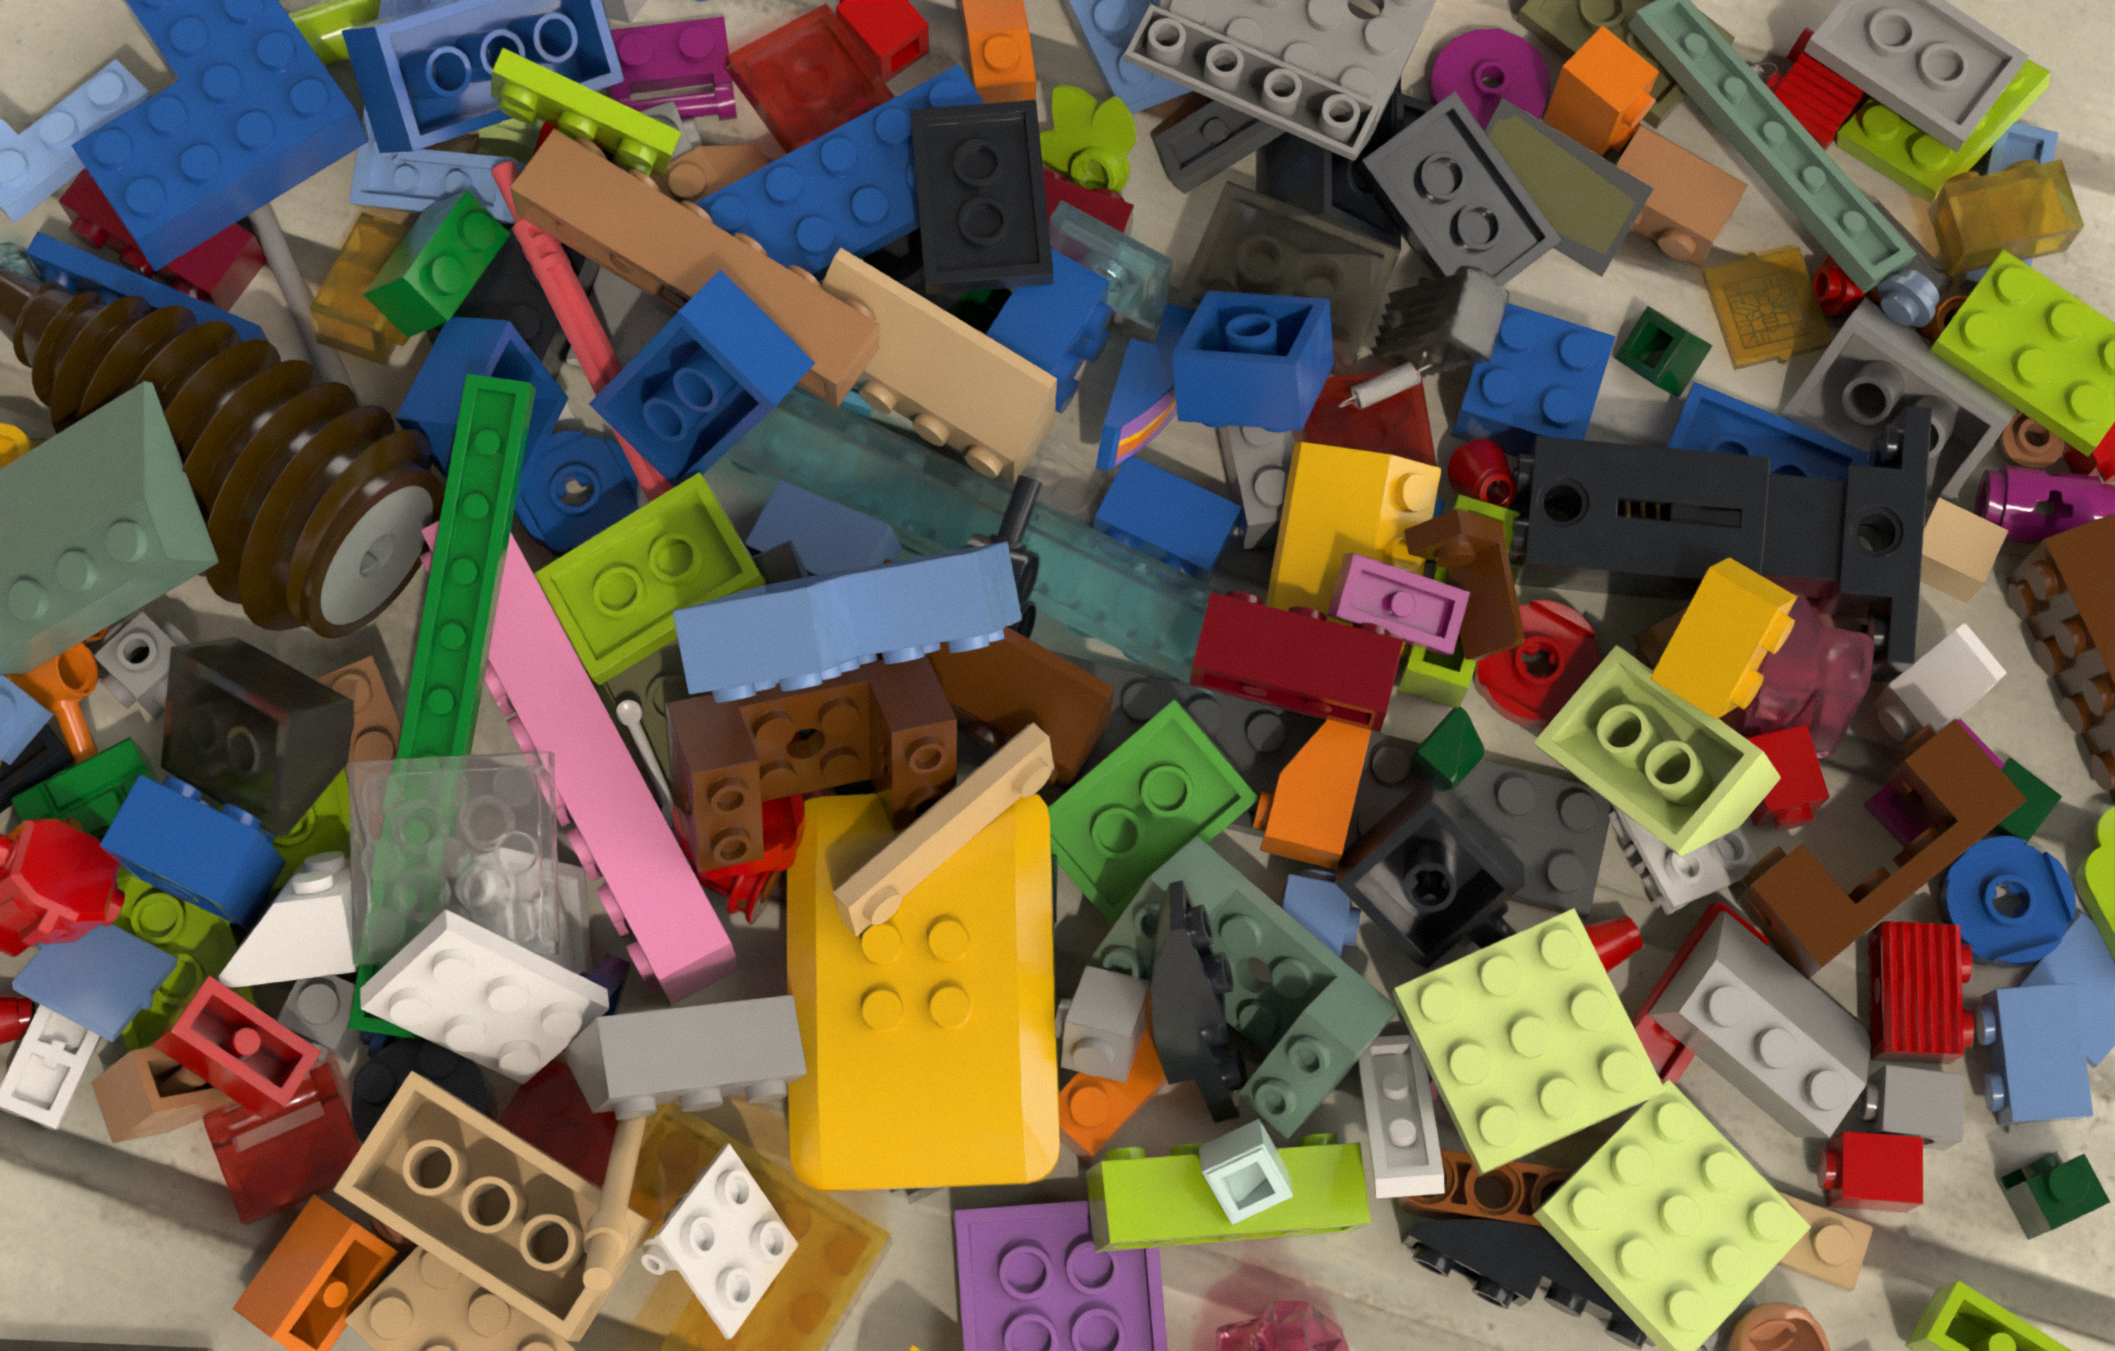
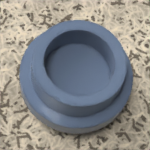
[1878,268,1939,327]

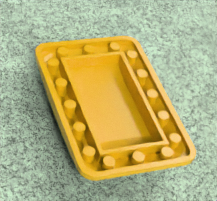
[787,793,1060,1192]

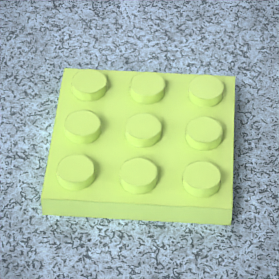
[1392,908,1665,1176]
[1533,1079,1811,1351]

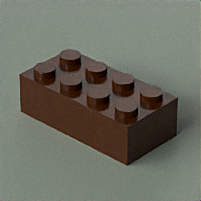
[2006,513,2115,804]

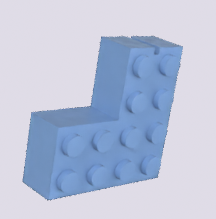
[673,542,1022,703]

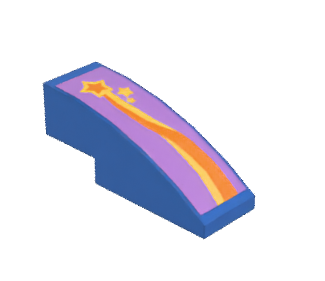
[1095,302,1196,472]

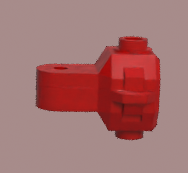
[0,817,125,957]

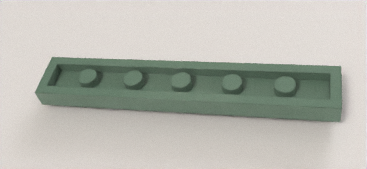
[1628,0,1917,294]

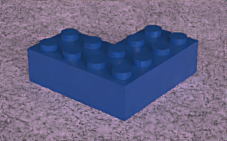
[71,0,368,271]

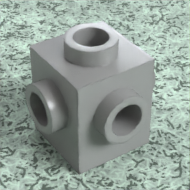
[94,612,203,720]

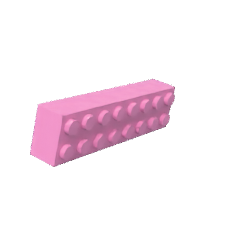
[419,521,741,1006]

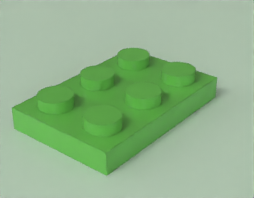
[1047,699,1260,925]

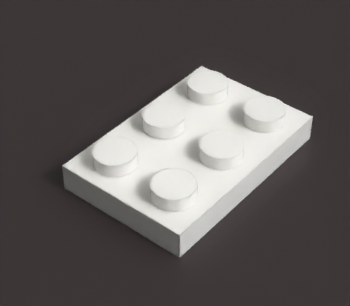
[360,909,609,1084]

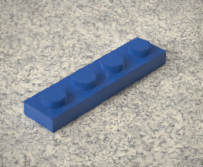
[26,232,269,342]

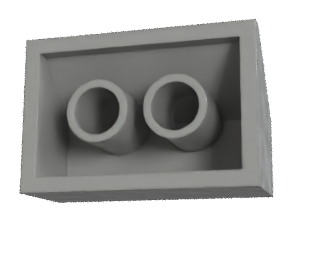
[1781,298,2017,513]
[1648,911,1872,1138]
[565,995,807,1120]

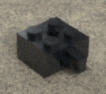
[1335,773,1525,969]

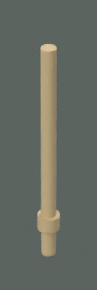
[583,1117,646,1291]

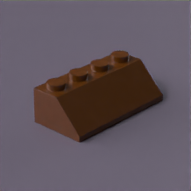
[876,558,1114,787]

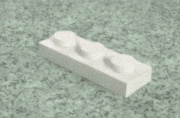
[1357,1034,1444,1198]

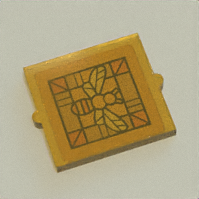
[1702,247,1832,370]

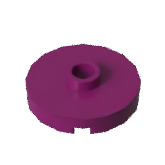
[1429,29,1551,131]

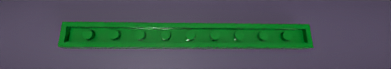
[348,373,536,1039]

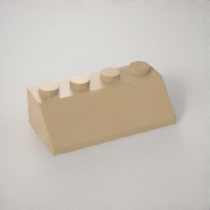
[821,248,1057,484]

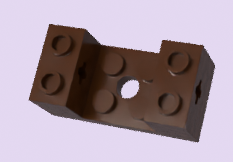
[666,653,957,873]
[1736,719,2027,979]

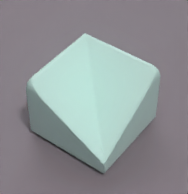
[1199,1119,1293,1225]

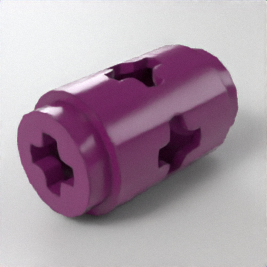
[1974,465,2115,544]

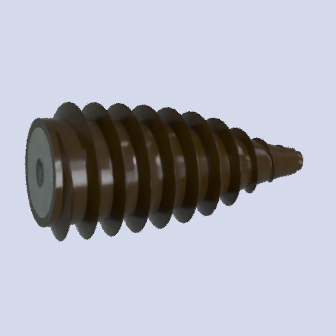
[0,269,444,639]

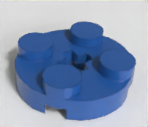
[515,430,641,558]
[1939,836,2076,968]

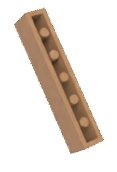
[510,129,879,408]

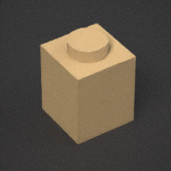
[1920,498,2008,603]

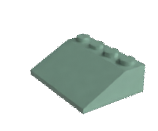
[0,381,219,674]

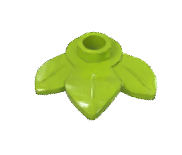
[1039,84,1136,193]

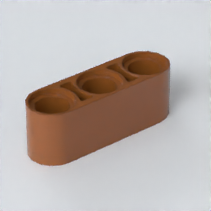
[1393,1149,1574,1229]

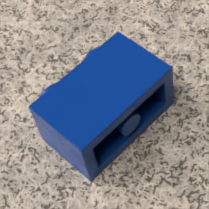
[1093,456,1242,590]

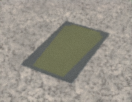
[1484,98,1654,277]

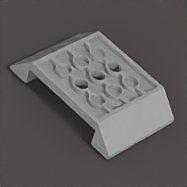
[1124,0,1437,161]

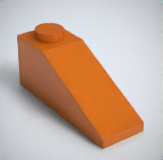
[959,0,1036,103]
[1252,719,1371,870]
[1059,1000,1168,1168]

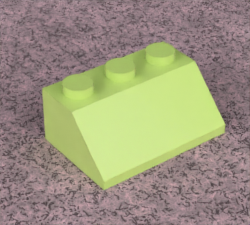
[1533,644,1781,857]

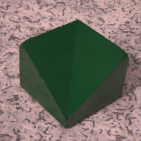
[1614,306,1713,396]
[1410,706,1485,792]

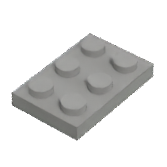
[1804,0,2029,153]

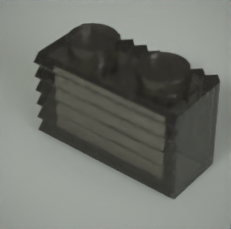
[1371,266,1510,378]

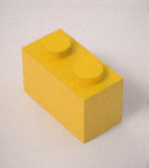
[1650,557,1797,719]

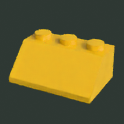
[1266,442,1441,657]

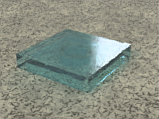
[1049,200,1173,330]

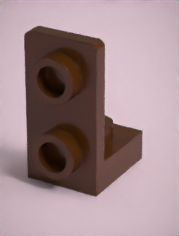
[1404,509,1525,661]

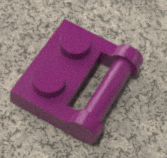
[610,17,737,121]

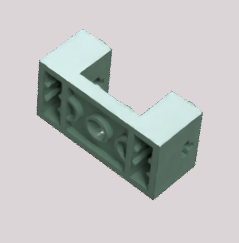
[1087,836,1399,1139]

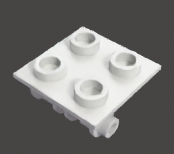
[1609,803,1758,917]
[641,1143,799,1339]

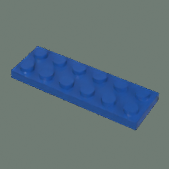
[672,64,985,314]

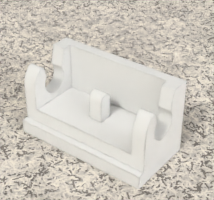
[0,1004,101,1131]

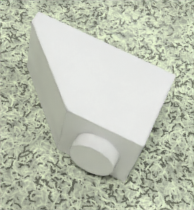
[1872,623,2007,743]

